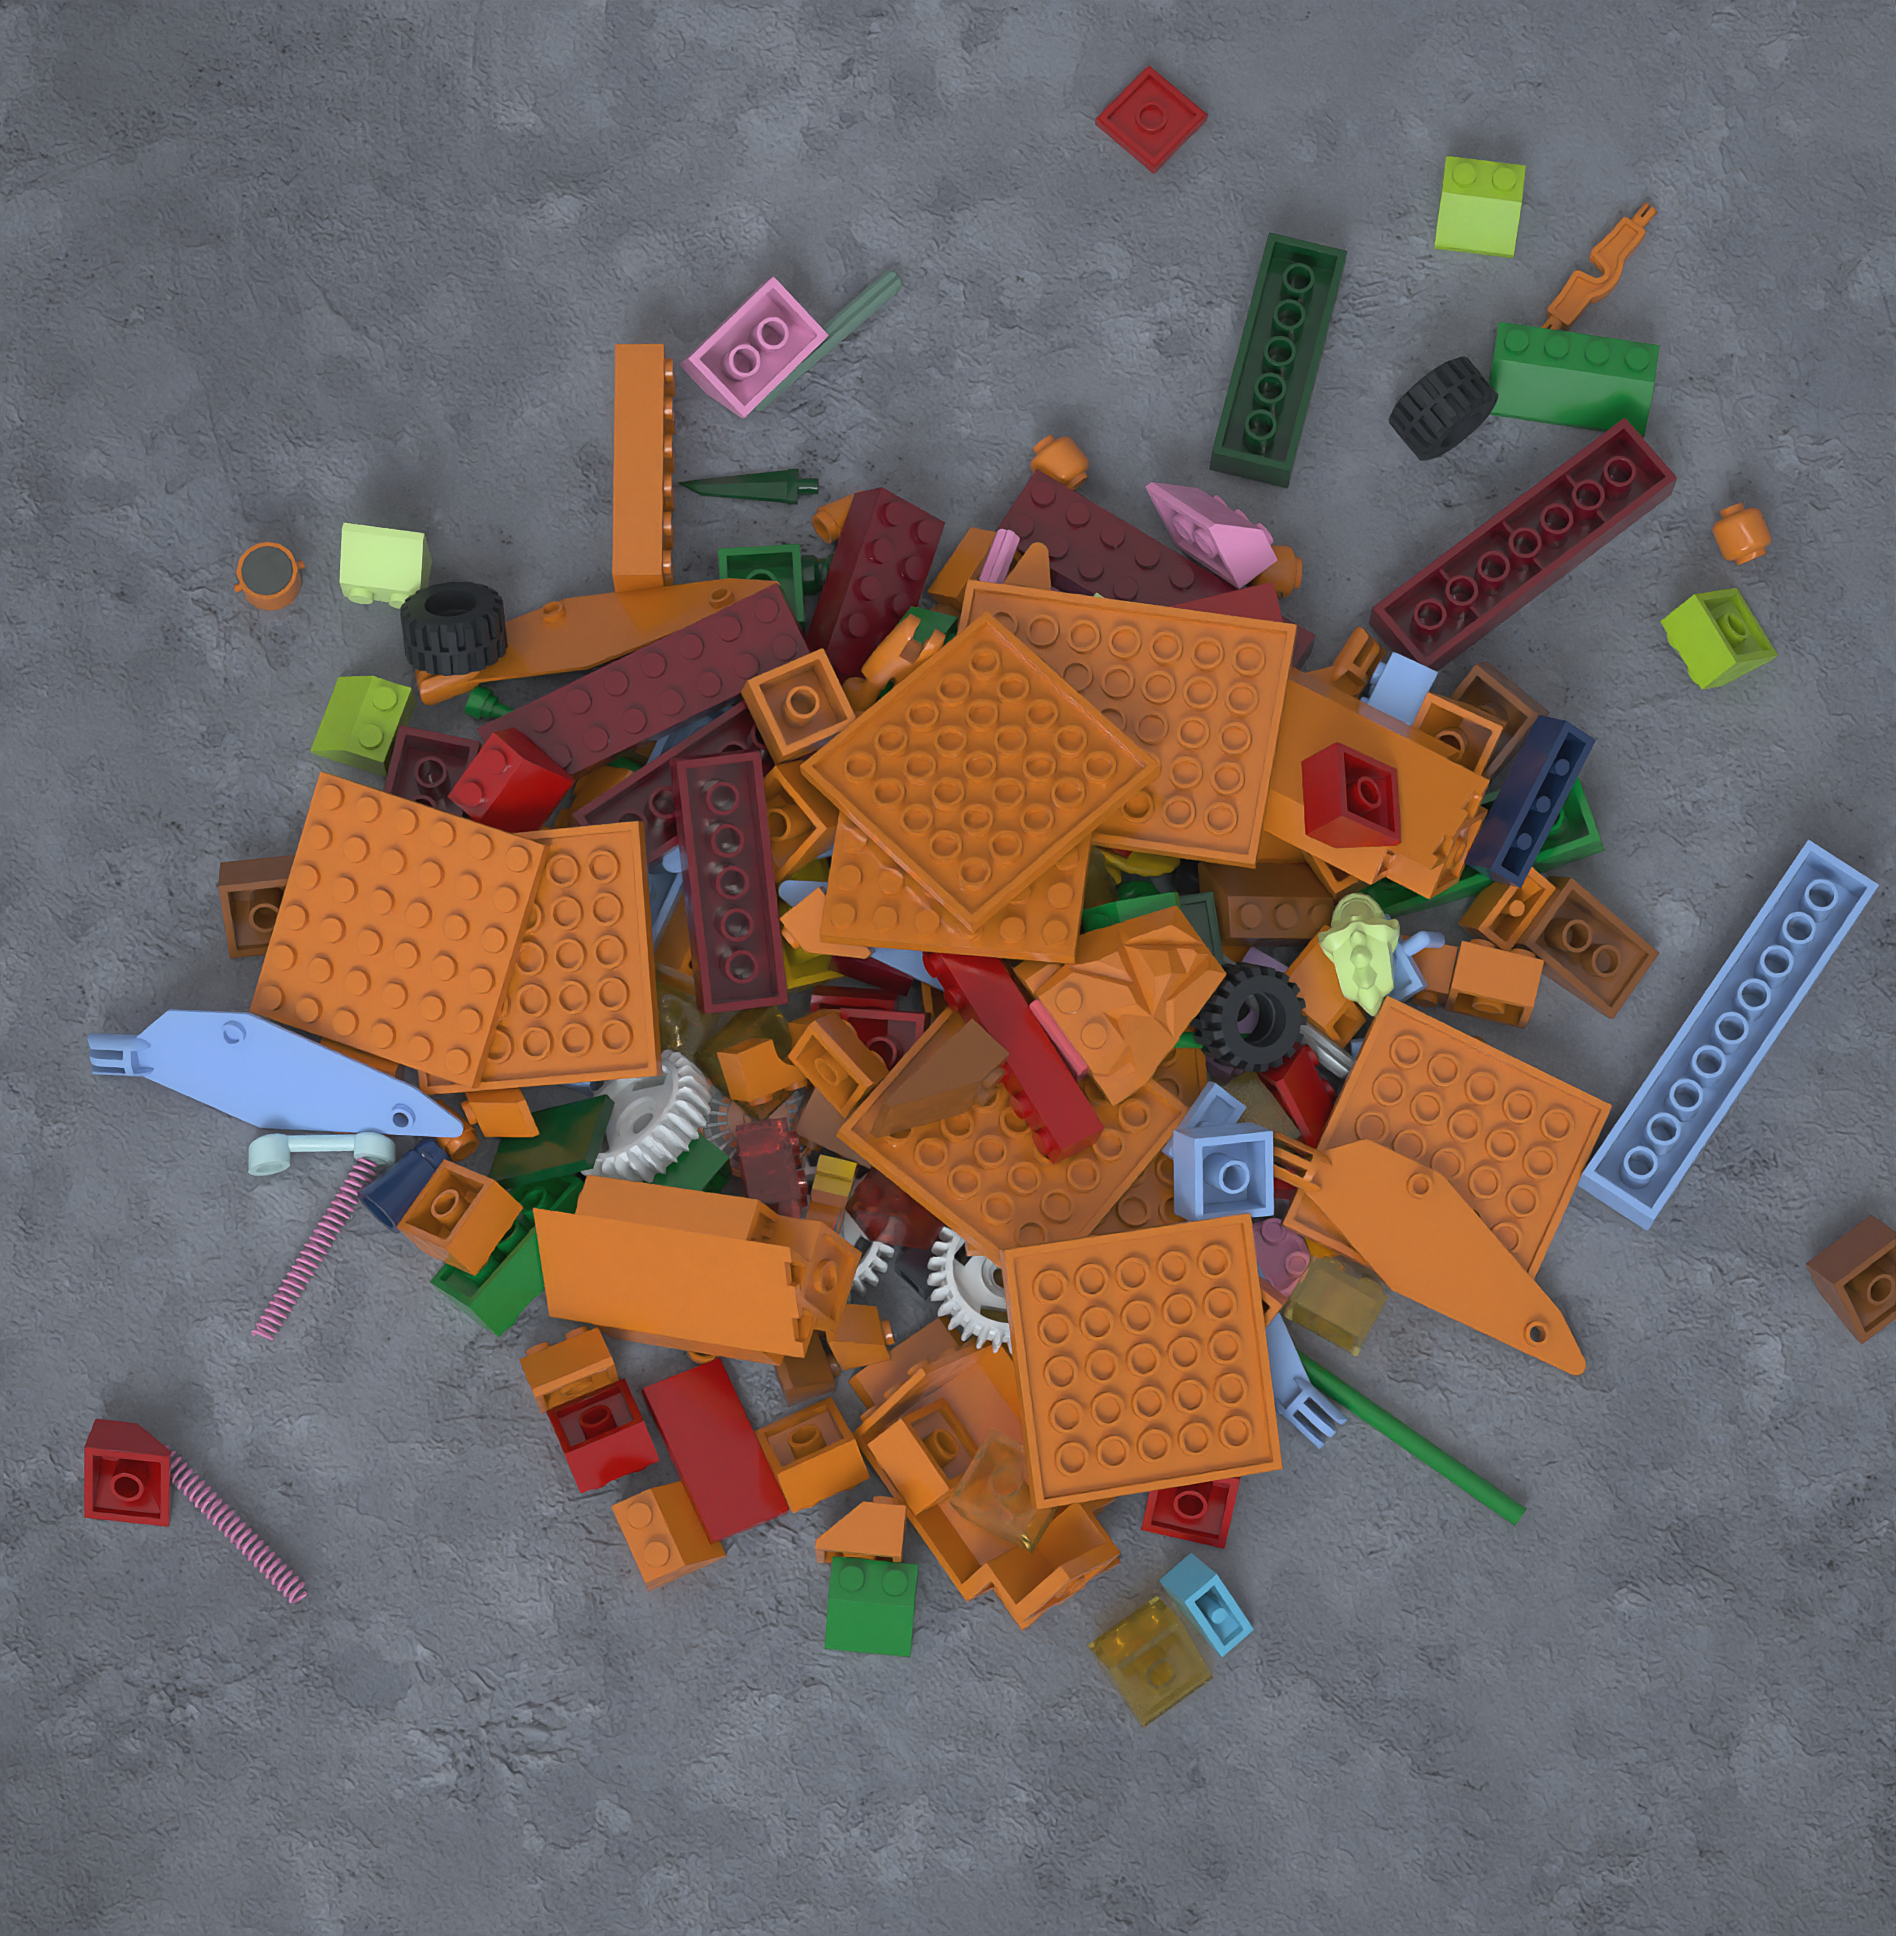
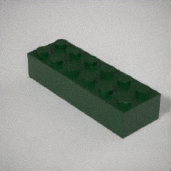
[1209,232,1347,488]

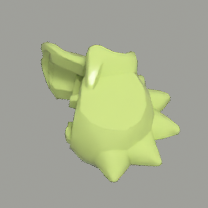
[1318,893,1400,1016]

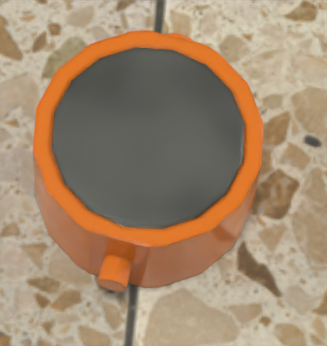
[233,542,305,611]

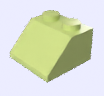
[339,523,432,609]

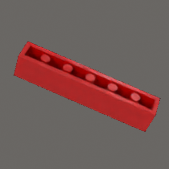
[922,951,1105,1165]

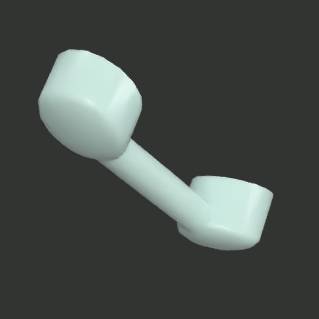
[248,1132,396,1176]

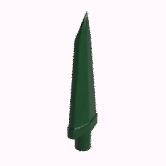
[678,469,819,505]

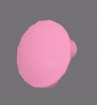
[1252,1218,1310,1297]

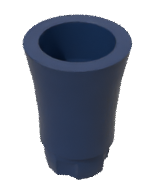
[357,1138,452,1234]

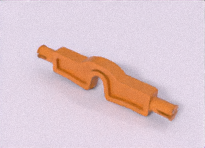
[1541,203,1657,331]

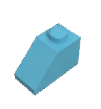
[1159,1553,1254,1657]

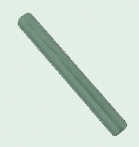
[754,270,903,411]

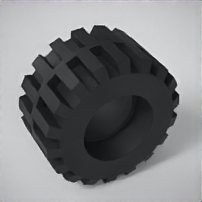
[1389,356,1499,461]
[400,581,508,676]
[1190,962,1307,1072]

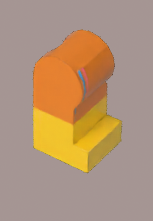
[806,1154,857,1234]

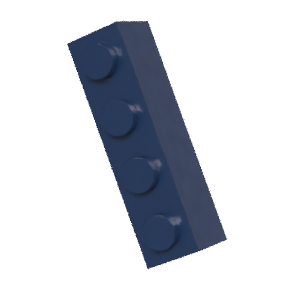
[1464,715,1596,888]

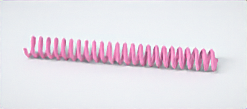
[251,1158,378,1341]
[165,1445,307,1603]

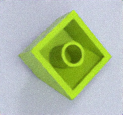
[1434,156,1526,258]
[1660,588,1778,690]
[310,676,416,777]

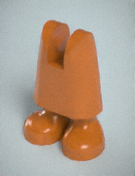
[842,614,946,713]

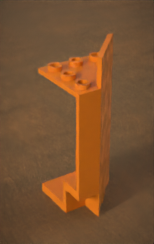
[1263,666,1490,899]
[533,1175,862,1366]
[848,1314,1121,1631]

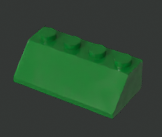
[1488,322,1660,438]
[430,1174,585,1337]

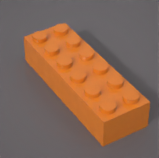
[612,344,676,592]

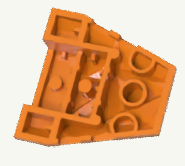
[1013,905,1227,1108]

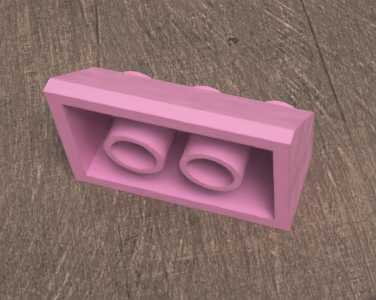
[679,276,829,419]
[1145,482,1277,589]

